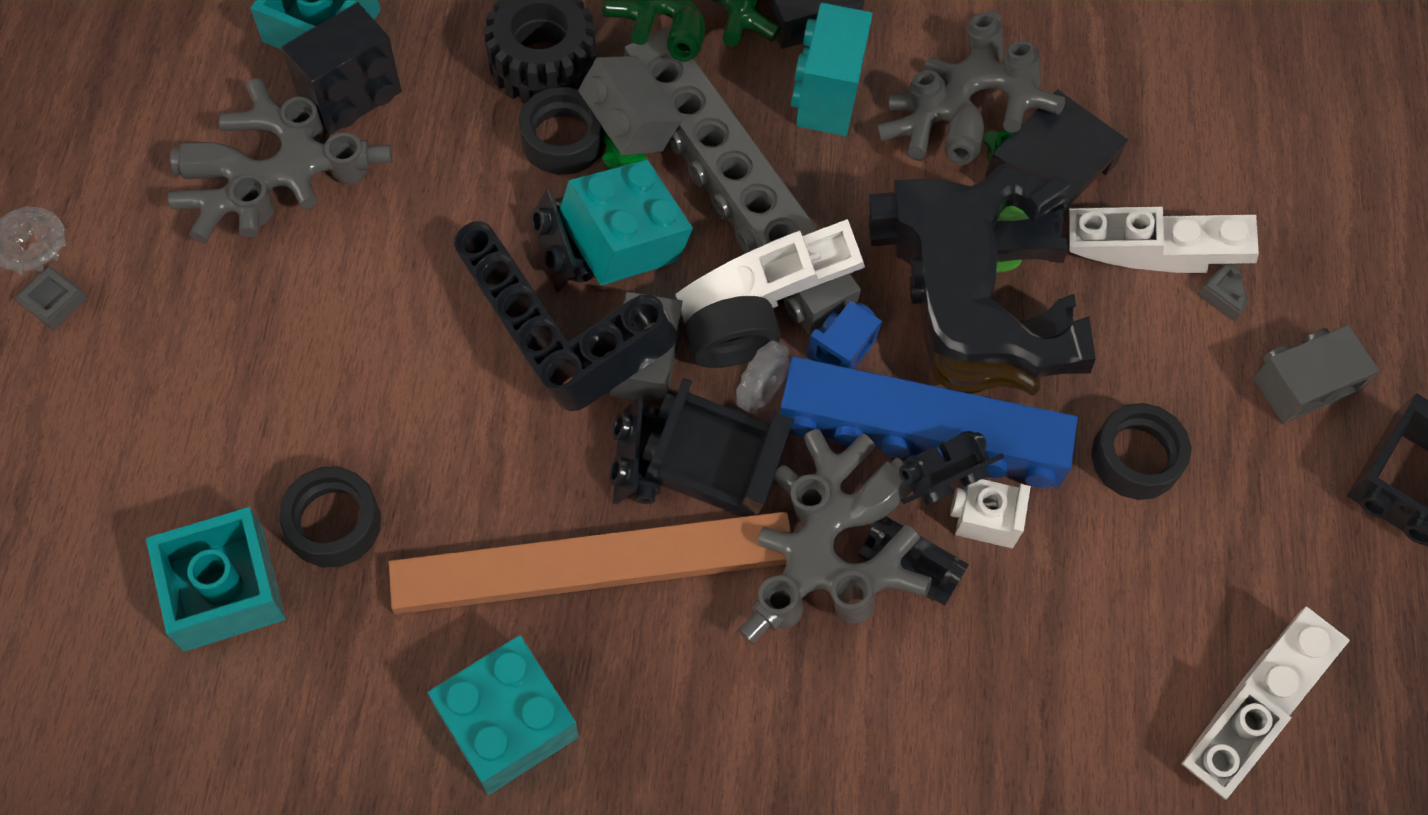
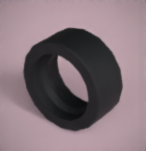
[519,86,604,175]
[685,296,781,368]
[1091,403,1192,500]
[279,467,381,568]

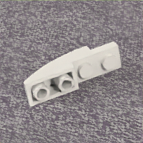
[1069,207,1259,273]
[675,219,865,324]
[1181,606,1350,800]

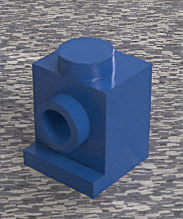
[806,301,882,369]

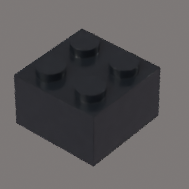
[281,2,402,136]

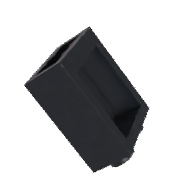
[1347,393,1428,546]

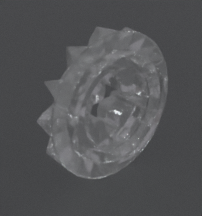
[0,207,67,276]
[736,340,790,413]

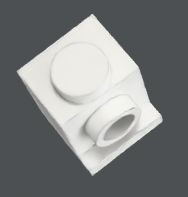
[950,479,1031,549]

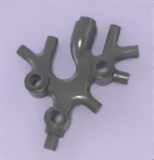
[877,11,1065,165]
[168,78,392,243]
[738,429,932,644]

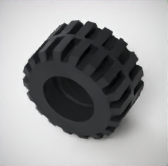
[484,0,596,103]

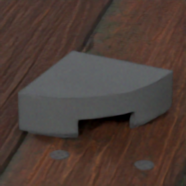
[1198,264,1247,322]

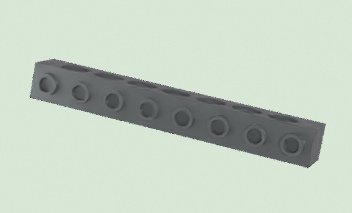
[624,26,861,336]

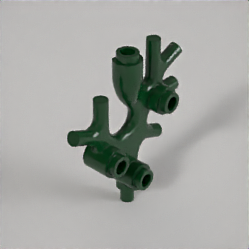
[601,0,781,62]

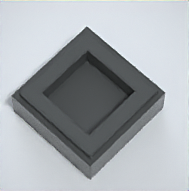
[14,266,88,331]

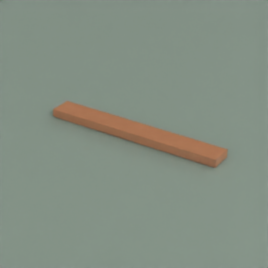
[389,512,791,615]

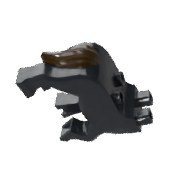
[869,163,1096,396]

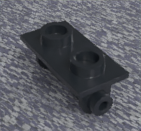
[531,189,594,291]
[609,397,665,504]
[899,431,1005,505]
[858,516,969,606]

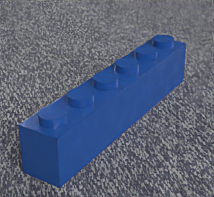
[780,356,1078,488]

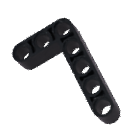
[454,221,677,411]

